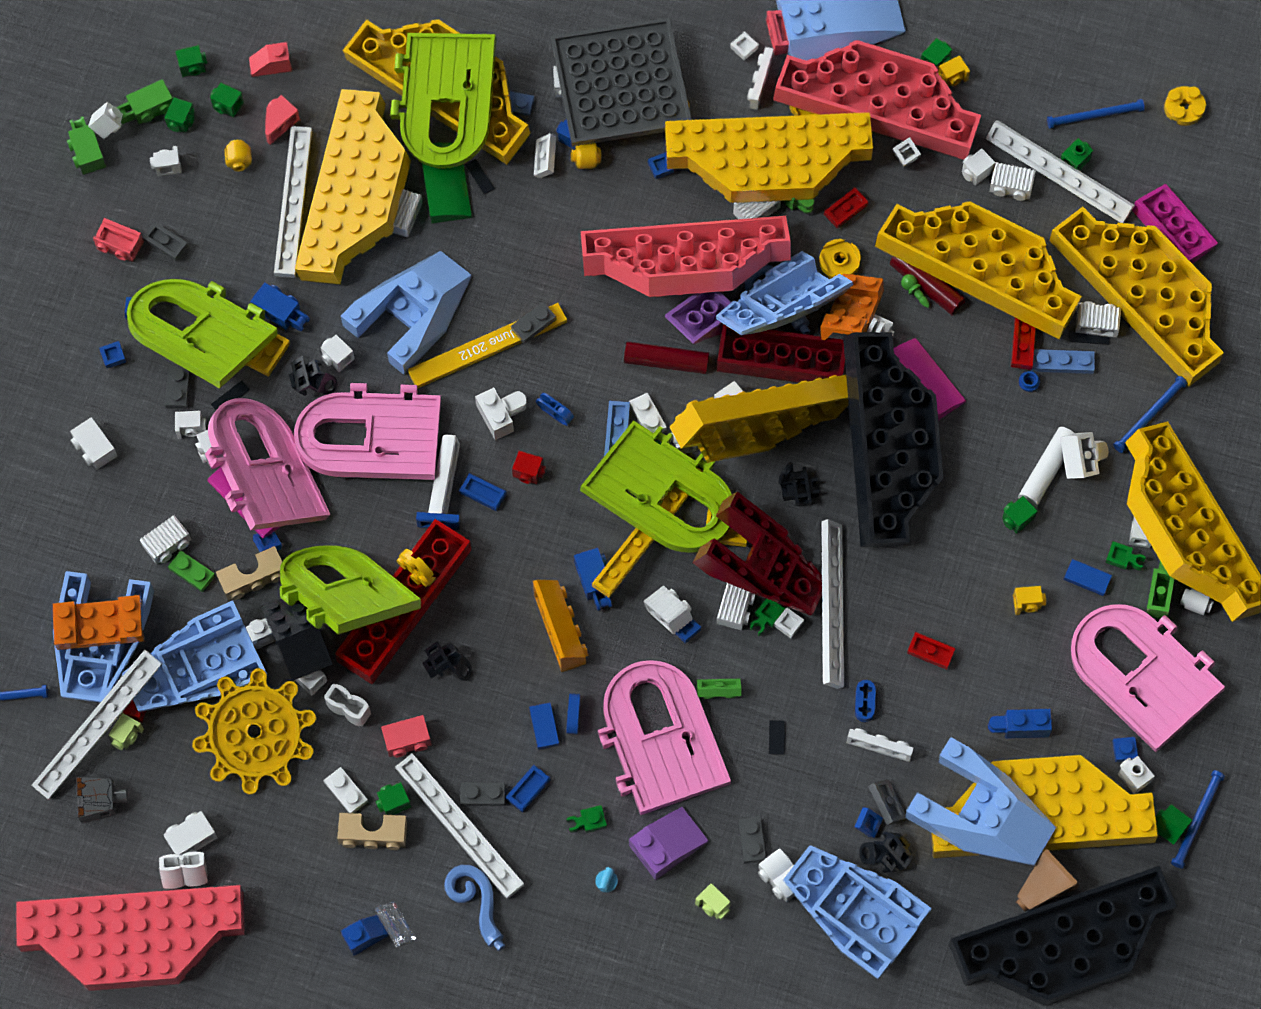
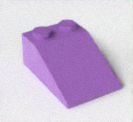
[665,292,731,344]
[629,807,709,880]

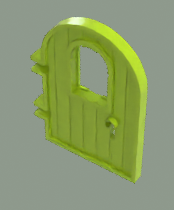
[390,33,497,168]
[127,279,278,388]
[580,420,732,553]
[280,545,421,634]

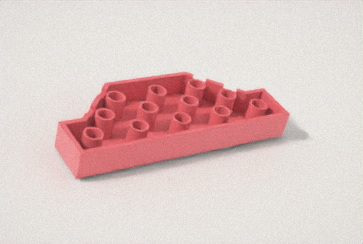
[773,40,981,160]
[581,216,791,297]
[16,885,245,991]

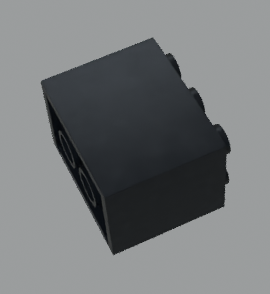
[261,599,333,681]

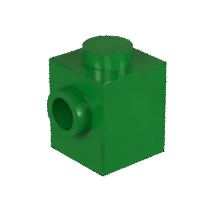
[921,38,952,69]
[175,45,208,77]
[210,82,244,118]
[164,97,195,133]
[1061,138,1093,171]
[1002,496,1037,534]
[375,782,411,815]
[1155,804,1192,845]

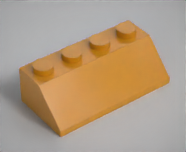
[533,580,589,672]

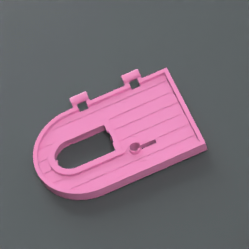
[294,383,441,480]
[205,398,331,531]
[1071,604,1225,752]
[598,660,731,815]

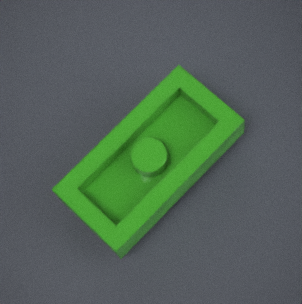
[168,551,215,593]
[697,678,741,699]

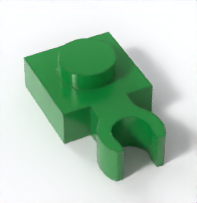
[1105,541,1146,570]
[750,599,785,636]
[566,805,607,833]

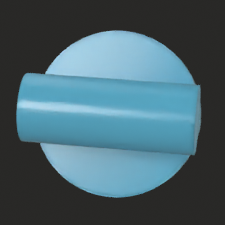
[595,867,618,892]

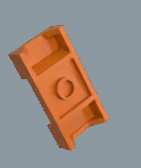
[820,273,884,340]
[53,595,144,650]

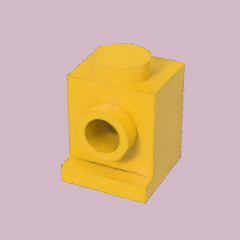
[938,55,970,86]
[1013,586,1046,615]

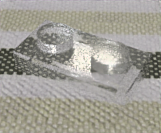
[375,901,416,948]

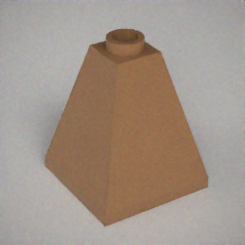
[1016,849,1079,911]

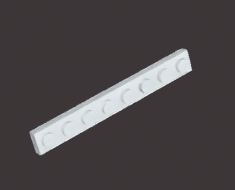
[986,120,1134,223]
[274,126,312,278]
[821,519,844,689]
[32,650,162,799]
[395,753,524,899]

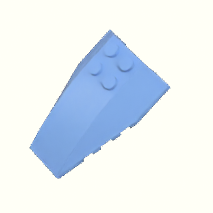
[776,0,905,61]
[716,251,853,335]
[121,600,268,712]
[783,845,931,979]

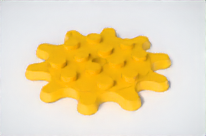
[192,668,316,794]

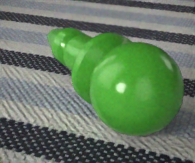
[901,274,930,308]

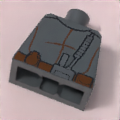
[76,777,128,823]

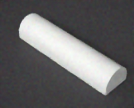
[1018,427,1074,508]
[428,435,460,514]

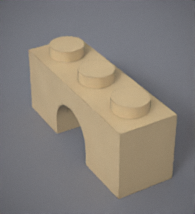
[216,546,282,601]
[337,813,407,850]

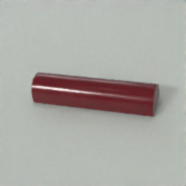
[890,256,966,315]
[624,341,709,374]

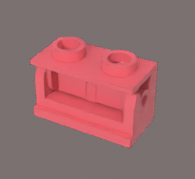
[766,10,789,56]
[93,218,144,262]
[381,715,431,758]

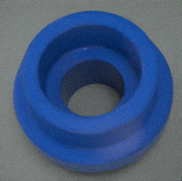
[1019,371,1040,392]

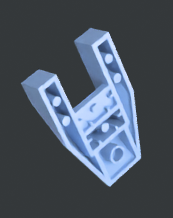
[341,251,472,375]
[53,571,154,703]
[906,737,1056,866]

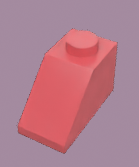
[249,42,292,77]
[265,95,300,145]

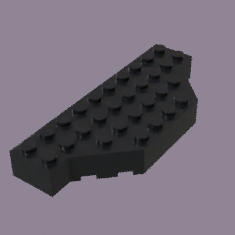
[843,332,943,547]
[949,866,1177,1006]

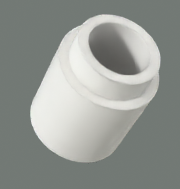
[1180,589,1214,616]

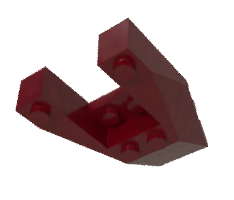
[693,491,822,616]

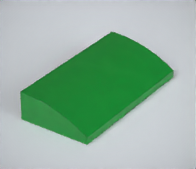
[422,143,472,224]

